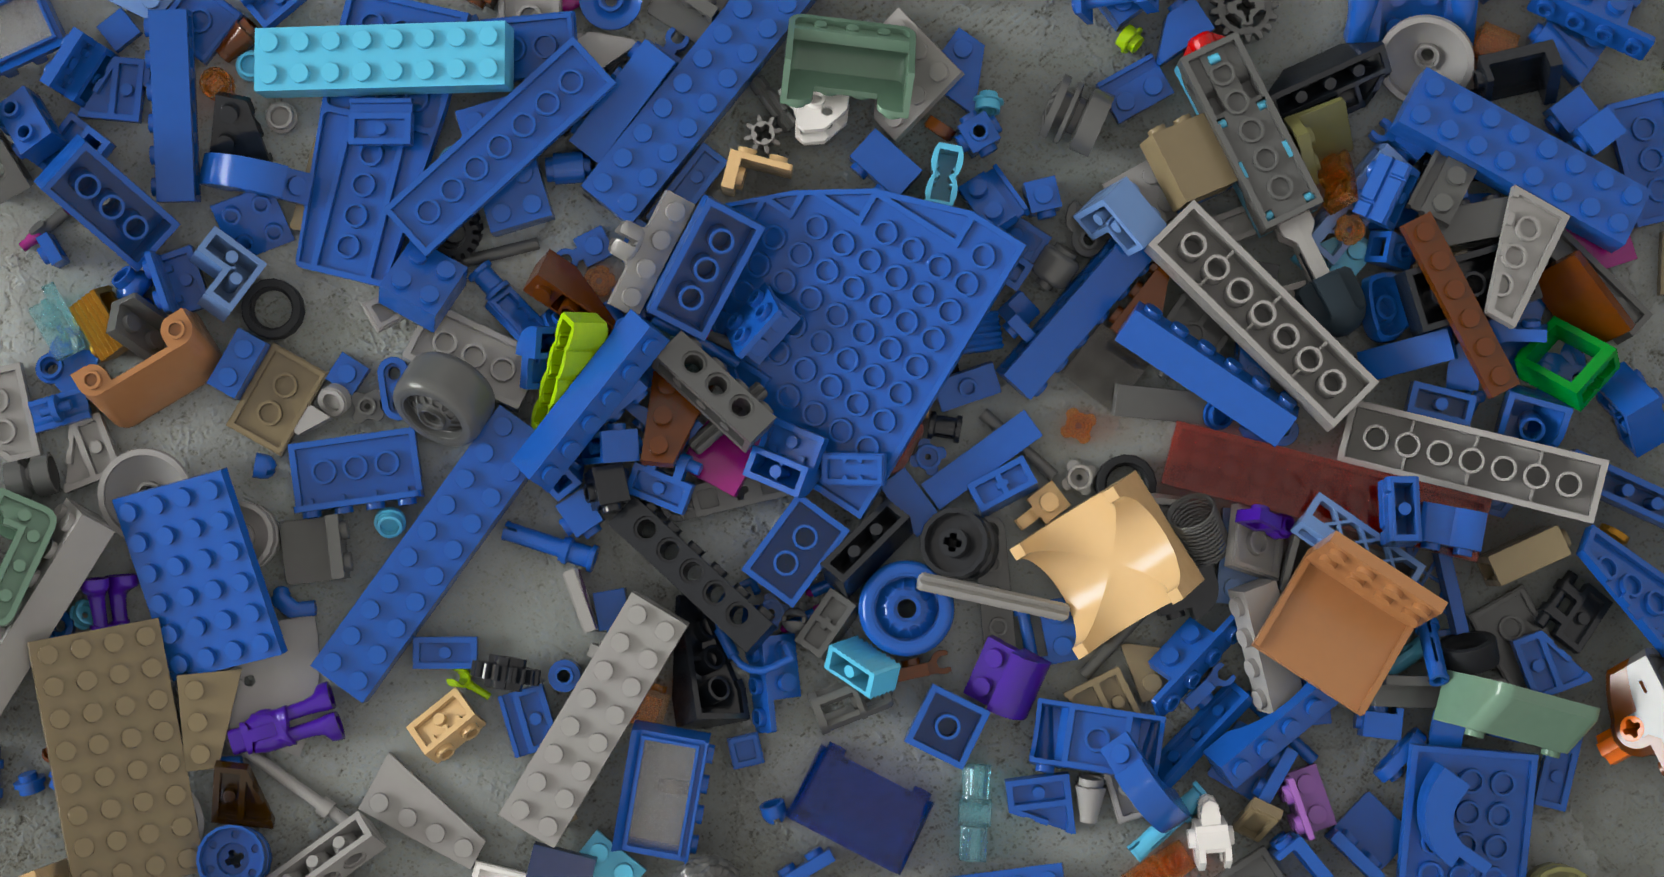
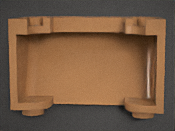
[71,308,222,428]

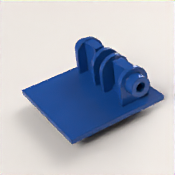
[210,192,295,255]

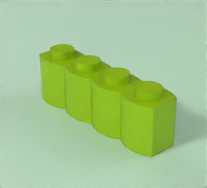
[531,312,608,429]

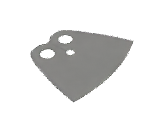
[218,616,319,757]

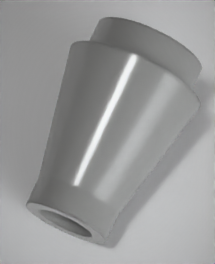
[1075,774,1107,824]

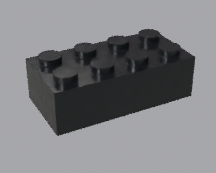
[1394,244,1543,337]

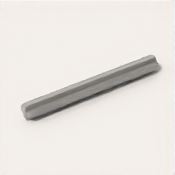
[916,572,1070,621]

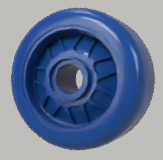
[858,560,955,657]

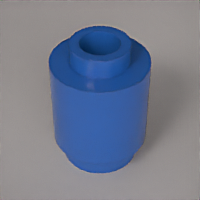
[545,151,592,185]
[548,659,583,692]

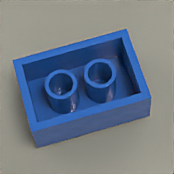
[741,497,850,608]

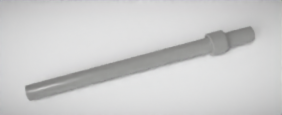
[224,730,350,824]

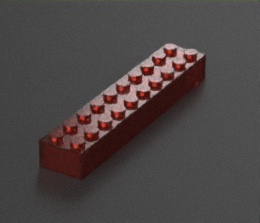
[1160,421,1493,563]

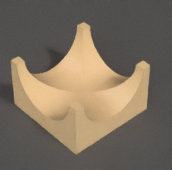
[1010,470,1205,660]

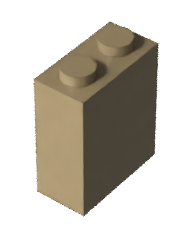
[1140,113,1238,212]
[1474,525,1572,586]

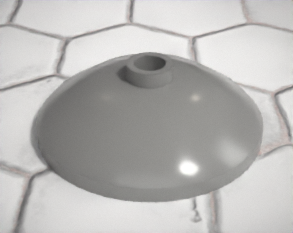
[1382,15,1475,101]
[97,448,190,538]

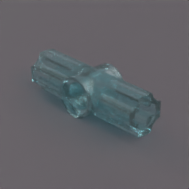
[958,763,992,862]

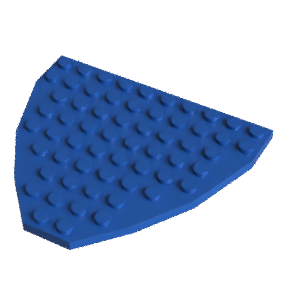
[711,188,1029,519]

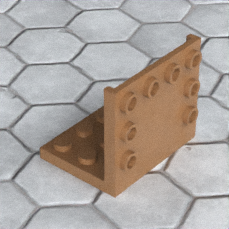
[1251,530,1448,716]

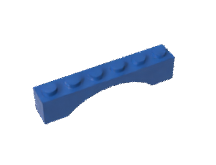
[1203,682,1339,789]

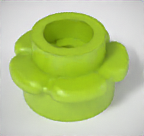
[1115,24,1144,54]

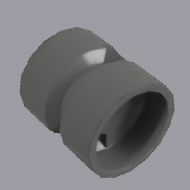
[3,453,60,500]

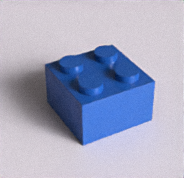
[378,240,468,333]
[904,682,991,770]

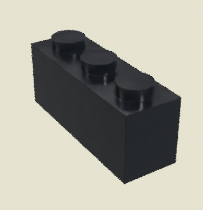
[820,498,913,599]

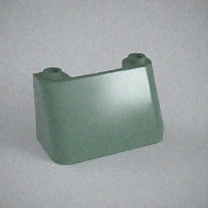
[0,487,57,628]

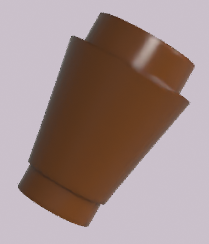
[216,16,259,63]

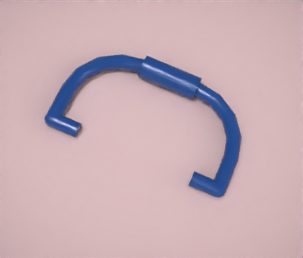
[715,577,795,675]

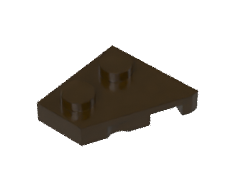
[211,760,275,829]

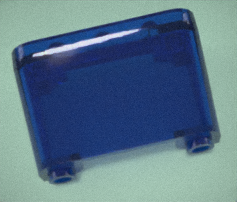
[785,741,935,875]

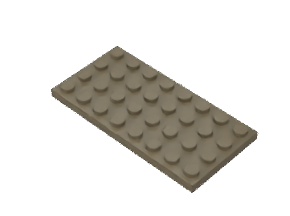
[27,618,201,877]

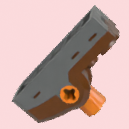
[1596,648,1664,776]

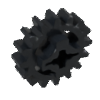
[470,654,541,692]

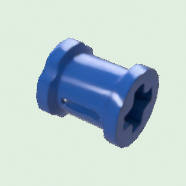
[468,260,510,301]

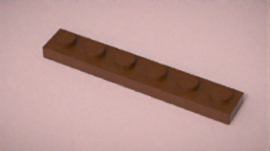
[1399,211,1520,399]

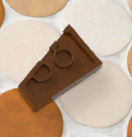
[641,371,716,468]

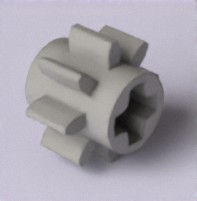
[744,115,783,155]

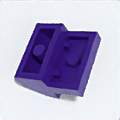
[963,635,1052,720]

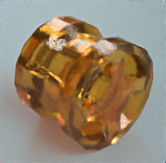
[199,67,236,101]

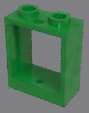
[1514,316,1620,412]

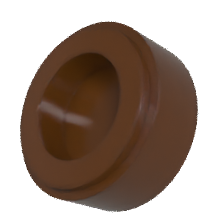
[924,115,956,142]

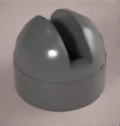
[782,607,808,634]

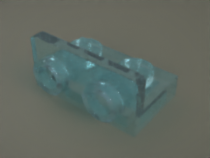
[29,282,86,361]

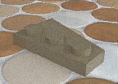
[177,668,242,772]

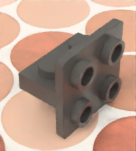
[647,0,729,43]

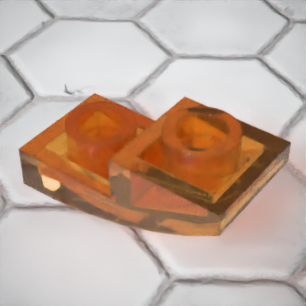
[1318,149,1358,215]
[1121,839,1197,877]

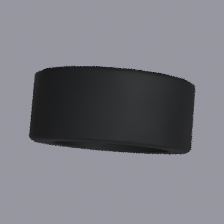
[241,278,305,340]
[1094,454,1157,494]
[1440,631,1500,675]

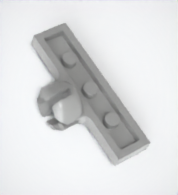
[607,189,695,314]

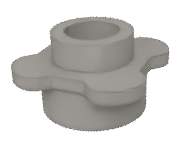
[1061,460,1097,496]

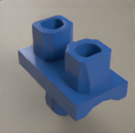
[28,388,93,434]

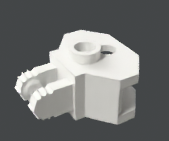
[778,88,850,146]
[1187,793,1235,871]

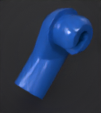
[271,586,317,618]

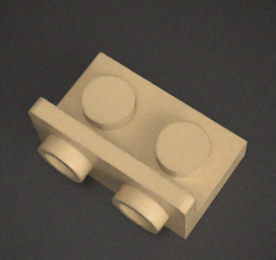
[406,687,486,764]

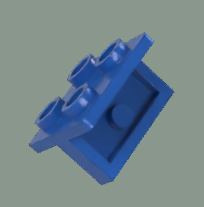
[724,282,801,365]

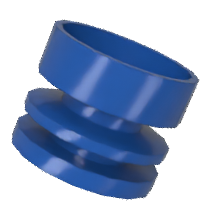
[196,824,273,877]

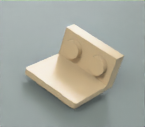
[721,146,793,197]

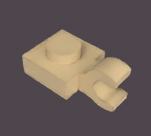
[1014,480,1071,531]

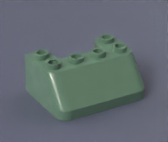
[780,14,916,120]

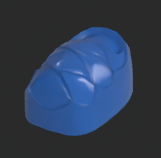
[1361,272,1409,343]

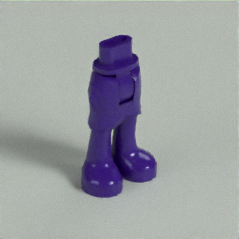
[80,573,139,630]
[227,681,345,755]

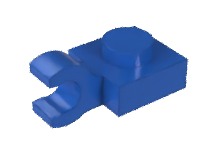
[1368,118,1426,166]
[1181,662,1236,710]

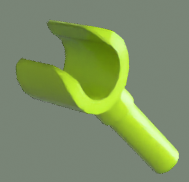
[446,669,491,700]

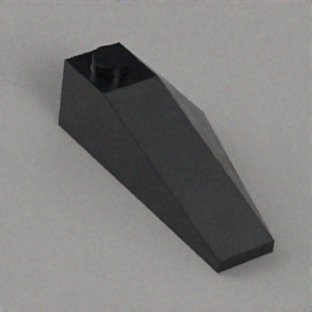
[672,595,750,729]

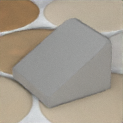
[294,405,335,436]

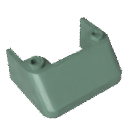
[1433,670,1601,759]

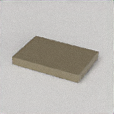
[226,342,328,457]

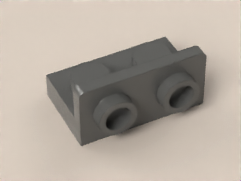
[106,293,168,360]

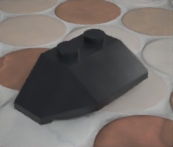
[1268,42,1392,122]

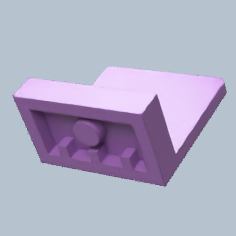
[1277,763,1337,841]

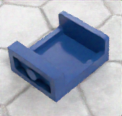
[1267,830,1334,877]

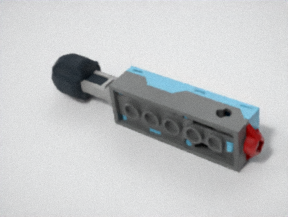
[1174,31,1366,338]

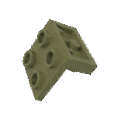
[1283,97,1354,185]

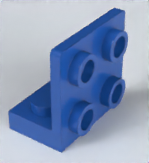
[1207,720,1299,804]
[1324,791,1401,877]

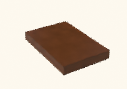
[1538,249,1636,353]

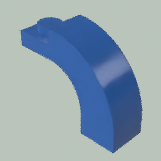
[198,152,314,206]
[1446,316,1548,391]
[1100,731,1192,833]
[1417,762,1493,875]

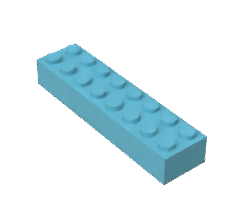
[254,20,514,98]

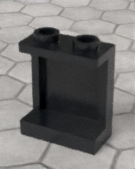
[1470,39,1563,105]

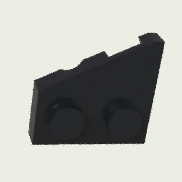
[210,91,273,162]

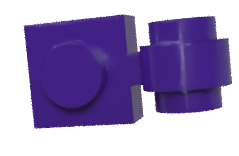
[1235,504,1295,539]

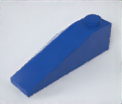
[1472,385,1574,518]

